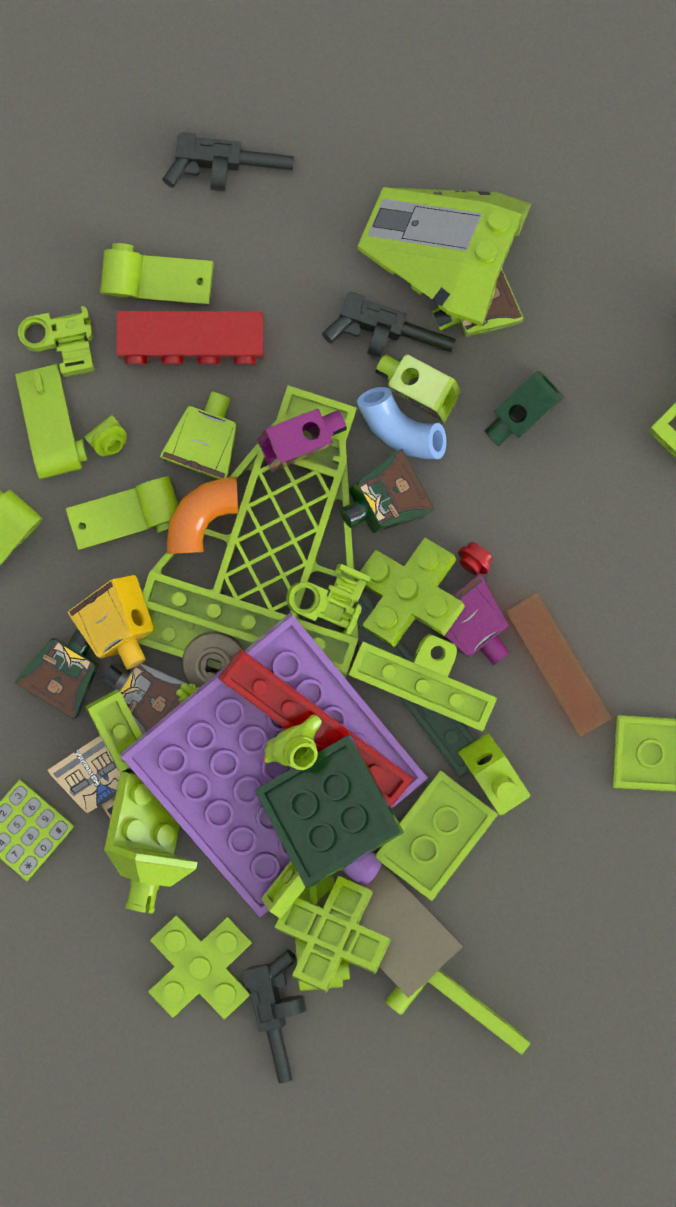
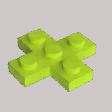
[355,538,465,648]
[275,876,391,993]
[148,914,253,1020]

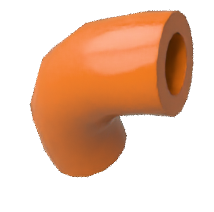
[166,477,238,554]

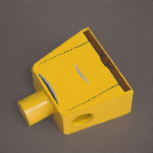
[68,575,153,669]

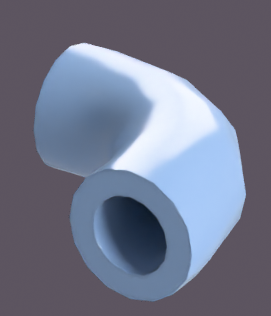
[357,387,446,459]

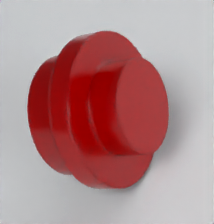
[458,542,493,575]

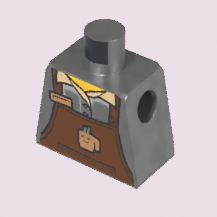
[101,662,189,735]

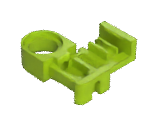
[18,306,95,377]
[286,564,371,634]

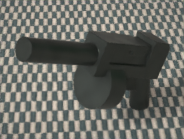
[162,132,294,192]
[322,291,456,358]
[242,949,307,1083]

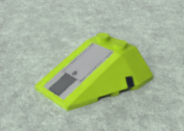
[357,187,531,326]

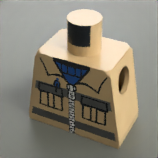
[47,736,127,820]

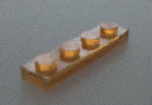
[506,593,612,737]

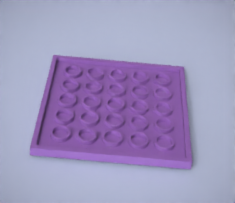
[120,612,428,918]

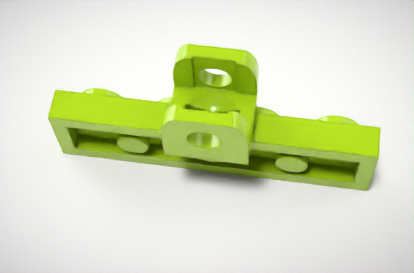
[348,634,497,731]

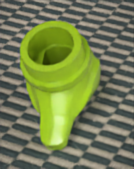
[264,714,322,770]

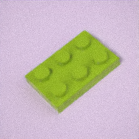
[376,770,498,901]

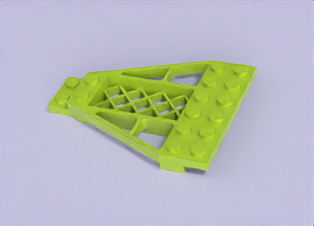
[138,385,358,678]

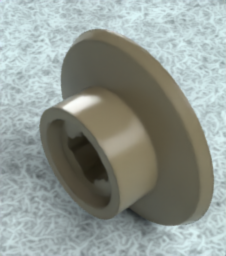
[182,632,244,688]

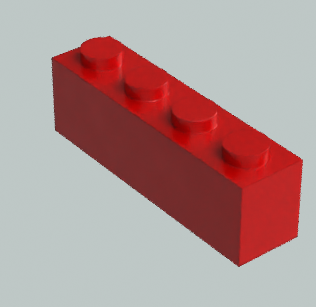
[117,311,264,366]

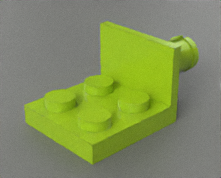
[104,771,197,913]

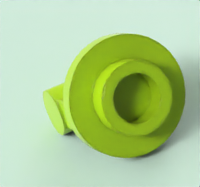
[84,415,127,456]

